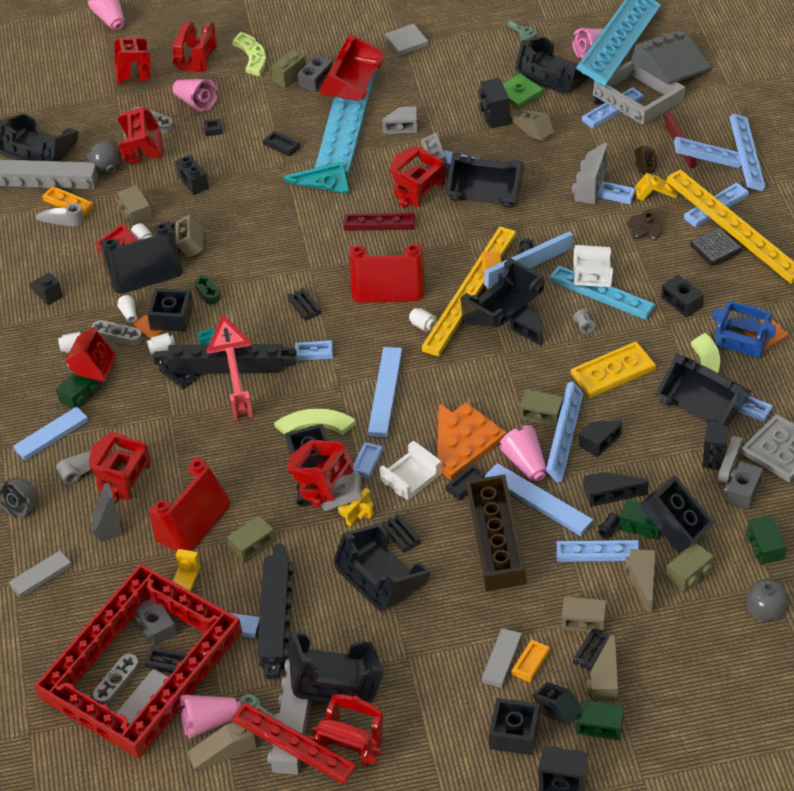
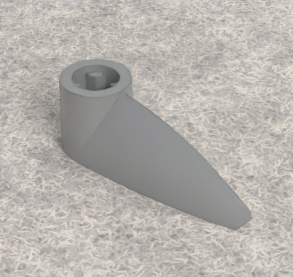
[36,203,84,227]
[56,451,91,485]

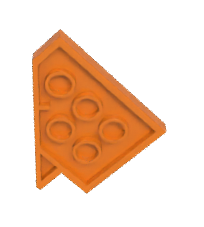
[437,402,507,480]

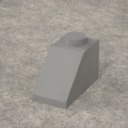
[382,106,417,134]

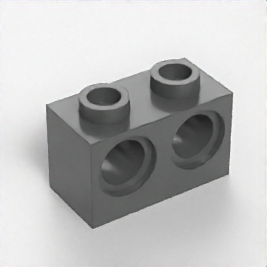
[298,55,333,92]

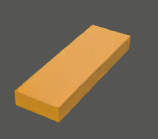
[42,186,94,217]

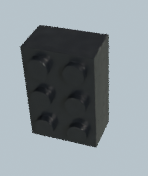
[639,475,714,553]

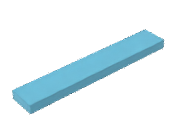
[550,266,655,320]

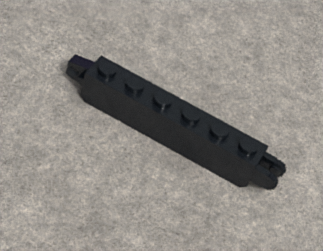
[154,344,297,374]
[257,543,294,679]

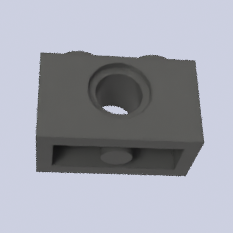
[724,462,763,510]
[134,598,177,646]

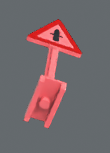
[207,315,253,421]

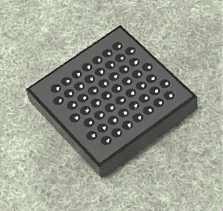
[690,227,742,266]

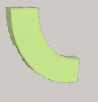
[233,32,266,76]
[691,333,720,373]
[274,409,356,435]

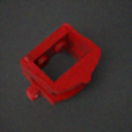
[172,21,217,73]
[114,37,151,85]
[118,107,164,164]
[390,146,445,208]
[89,432,151,503]
[287,440,354,507]
[308,695,384,767]

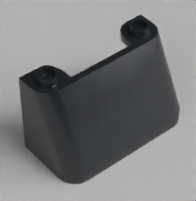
[515,36,587,93]
[0,113,79,161]
[446,153,525,208]
[100,221,183,294]
[460,258,544,327]
[655,353,752,426]
[334,524,431,611]
[289,632,384,703]

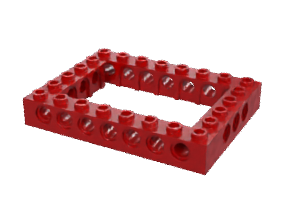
[34,563,242,759]

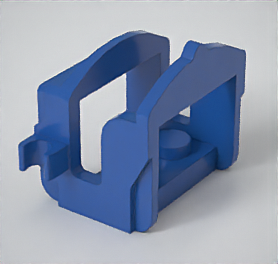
[712,301,776,359]

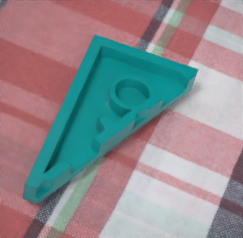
[284,162,350,194]

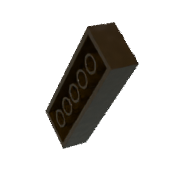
[466,474,527,591]

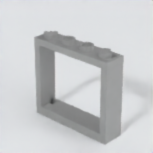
[593,61,685,125]

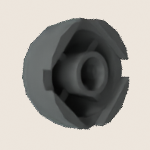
[86,140,122,173]
[0,477,37,518]
[746,579,788,622]

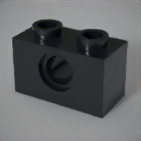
[175,155,209,195]
[661,275,704,318]
[702,424,728,470]
[532,682,583,724]

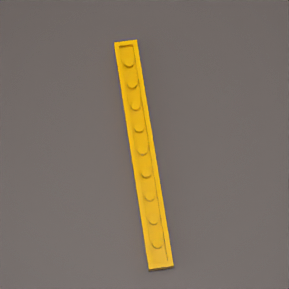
[666,169,794,284]
[422,226,516,357]

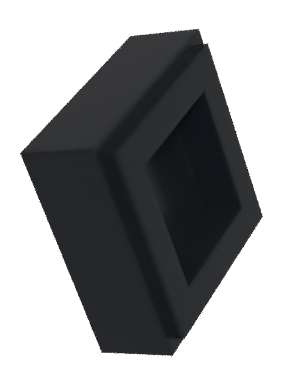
[204,119,222,136]

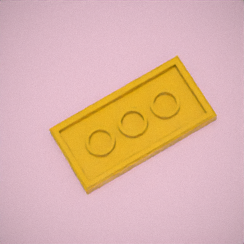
[571,342,656,398]

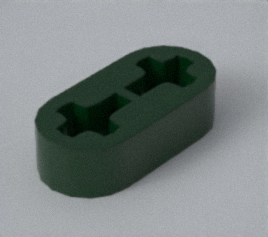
[195,276,220,304]

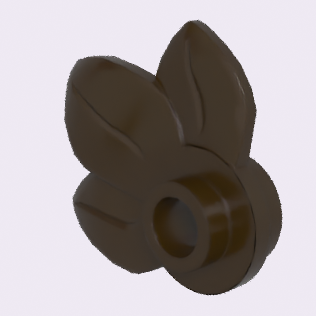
[627,210,661,240]

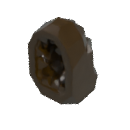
[634,146,657,174]

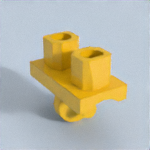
[338,488,374,526]

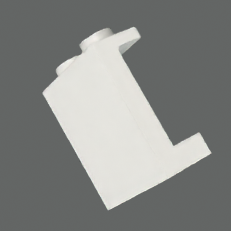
[573,245,613,287]
[380,441,442,500]

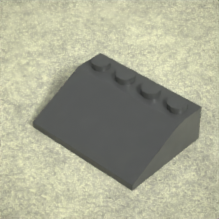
[631,31,711,85]

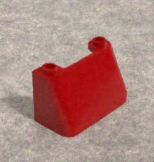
[318,33,385,101]
[349,244,425,303]
[148,457,230,551]

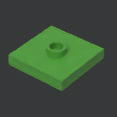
[503,74,543,108]

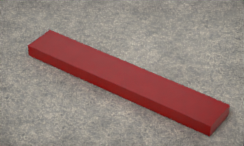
[232,701,357,785]

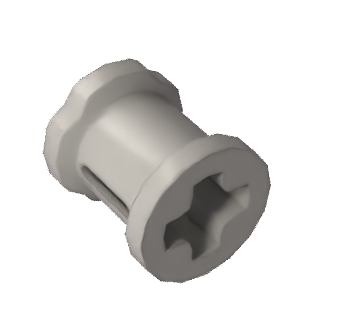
[573,309,596,334]

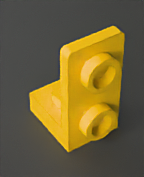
[635,173,678,201]
[173,549,201,591]

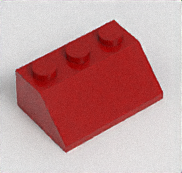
[66,326,117,381]

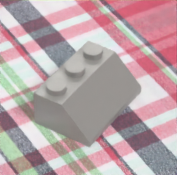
[572,143,608,204]

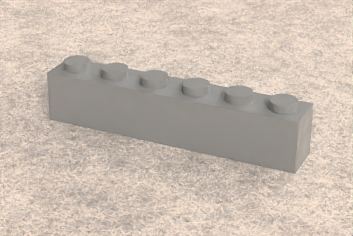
[0,160,99,189]
[268,659,312,775]

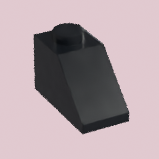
[28,272,63,305]
[510,305,543,346]
[578,420,622,457]

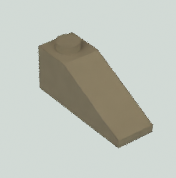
[510,109,554,140]
[625,549,655,613]
[586,635,618,701]
[187,722,256,771]

